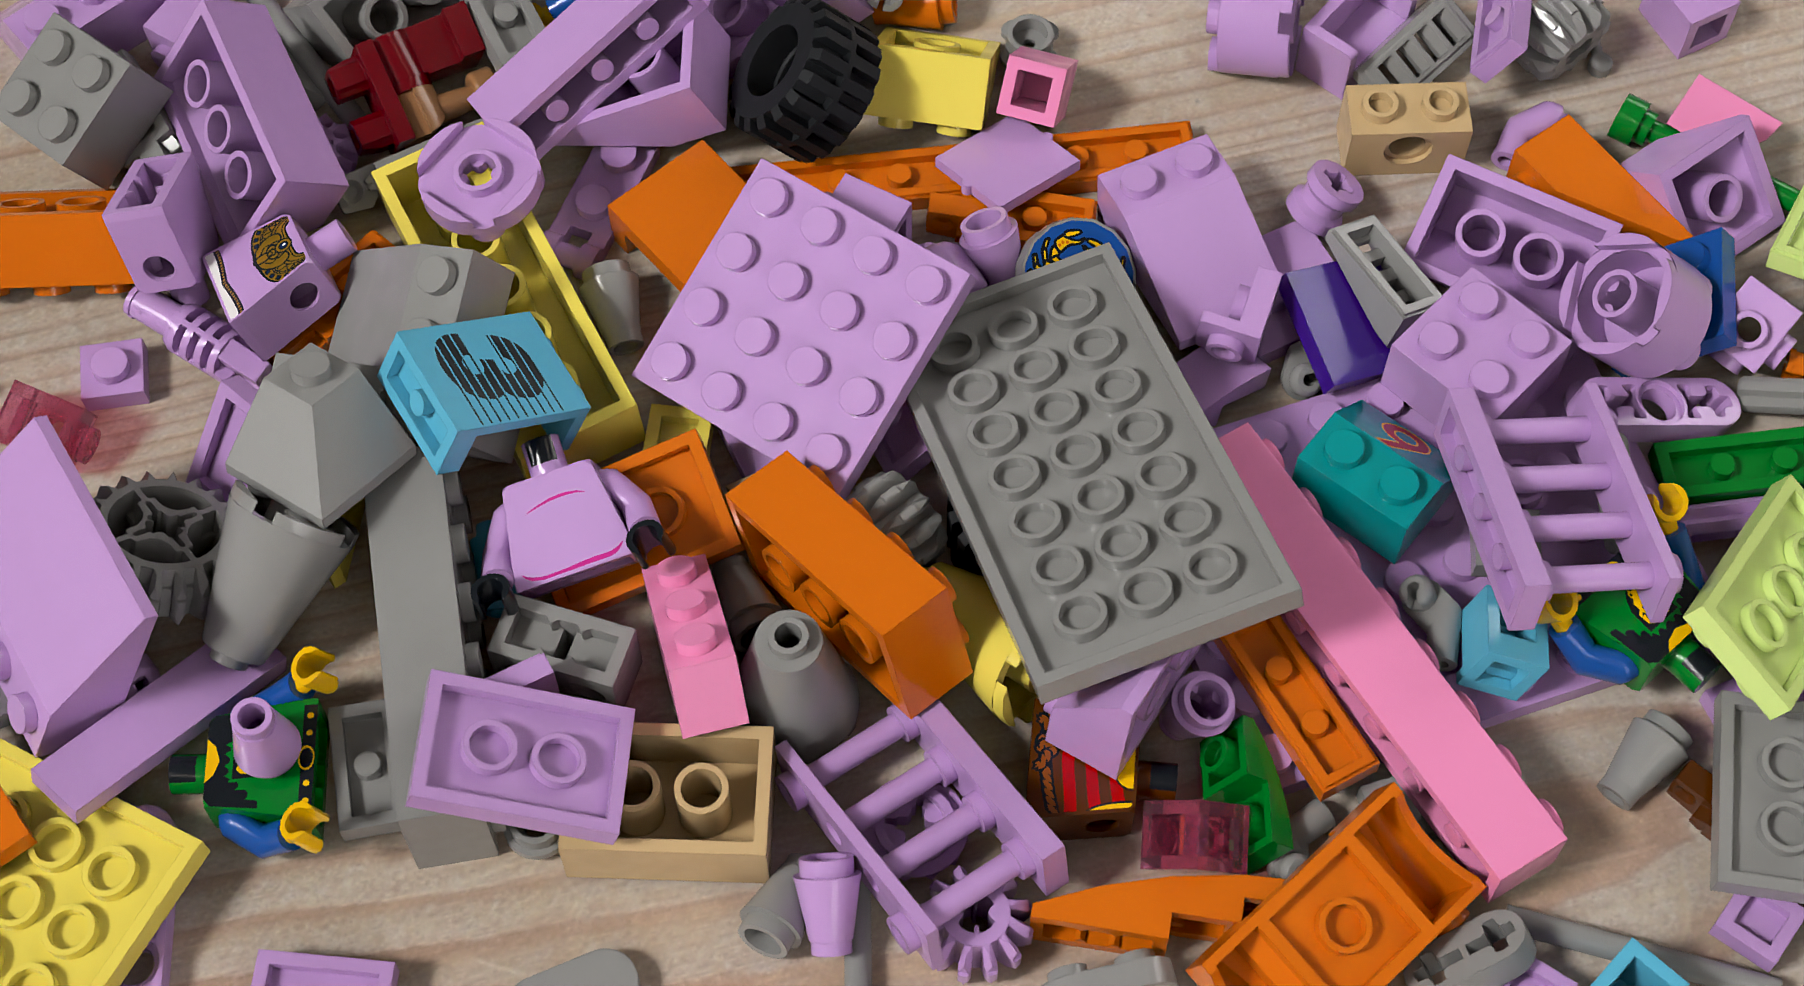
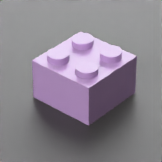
[1380,266,1573,426]

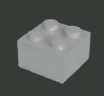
[0,12,174,190]

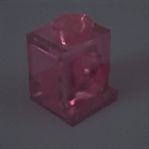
[0,380,101,465]
[1140,800,1250,875]

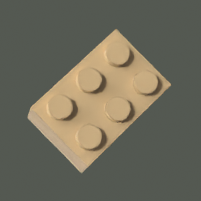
[558,722,777,883]

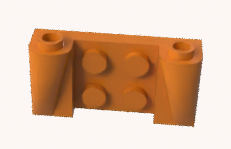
[1185,782,1487,986]

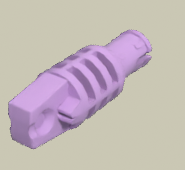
[123,286,272,390]

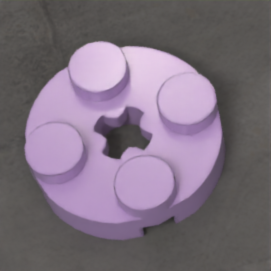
[417,118,545,242]

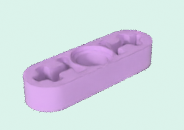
[1566,377,1741,442]

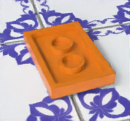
[551,428,746,615]

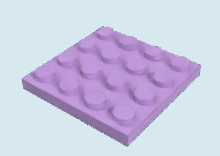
[631,158,977,499]

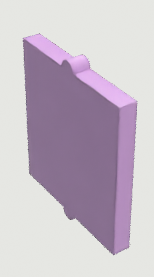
[935,116,1080,212]

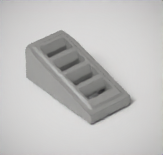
[1353,0,1475,85]
[1325,215,1442,348]

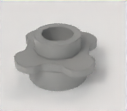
[1000,14,1059,68]

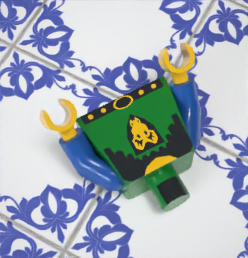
[1537,483,1722,693]
[168,646,339,859]

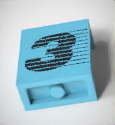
[377,311,591,475]

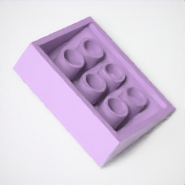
[0,415,158,758]

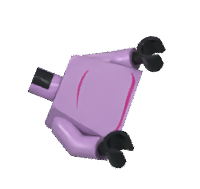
[470,434,676,620]

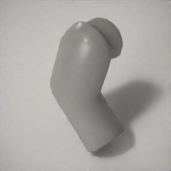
[1280,341,1321,400]
[1399,574,1462,671]
[1266,798,1336,879]

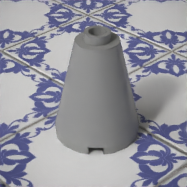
[202,479,359,671]
[739,610,860,764]

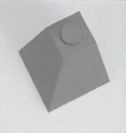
[225,343,417,530]

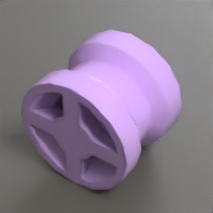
[1286,160,1364,237]

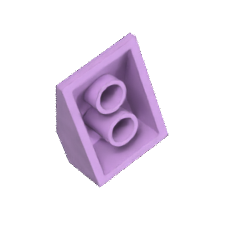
[555,8,731,147]
[1097,134,1286,351]

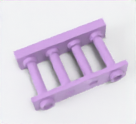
[1433,382,1683,631]
[775,699,1069,971]

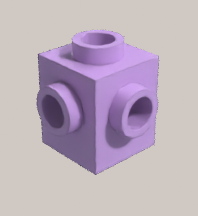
[1708,275,1804,375]

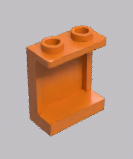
[607,139,746,292]

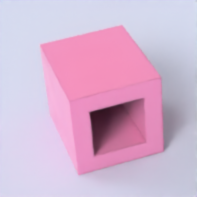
[996,46,1079,128]

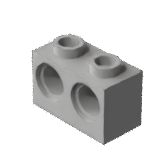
[487,593,643,707]

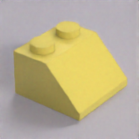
[864,27,1001,137]

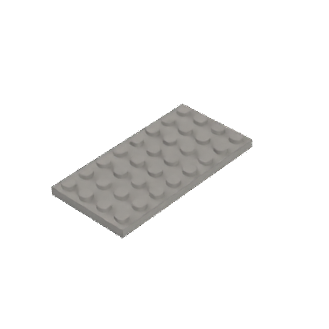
[905,242,1304,705]

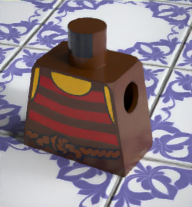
[1026,698,1178,841]

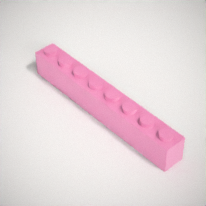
[1218,422,1568,903]

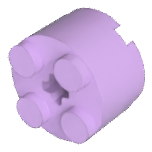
[1206,0,1305,78]
[1559,233,1712,379]

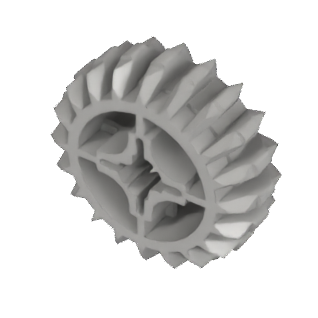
[94,471,228,625]

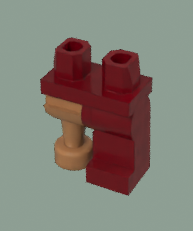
[324,0,494,156]

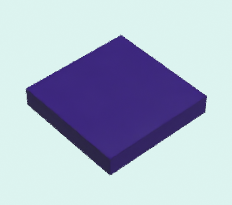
[1279,261,1390,394]

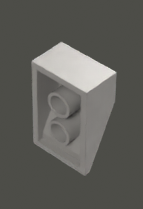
[328,244,515,367]

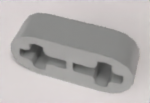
[1403,909,1537,986]

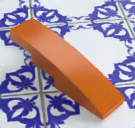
[1029,875,1286,956]

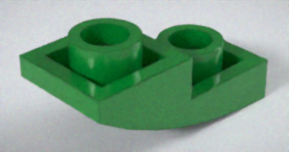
[1200,715,1294,875]

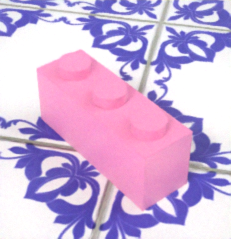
[641,554,750,739]

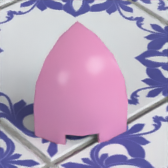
[1666,74,1783,143]

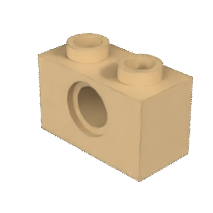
[1336,82,1473,176]

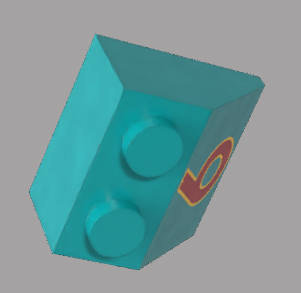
[1292,400,1455,565]

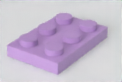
[405,669,635,845]

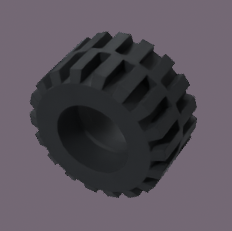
[729,0,882,163]

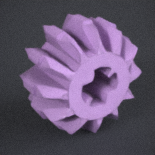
[919,865,1033,984]

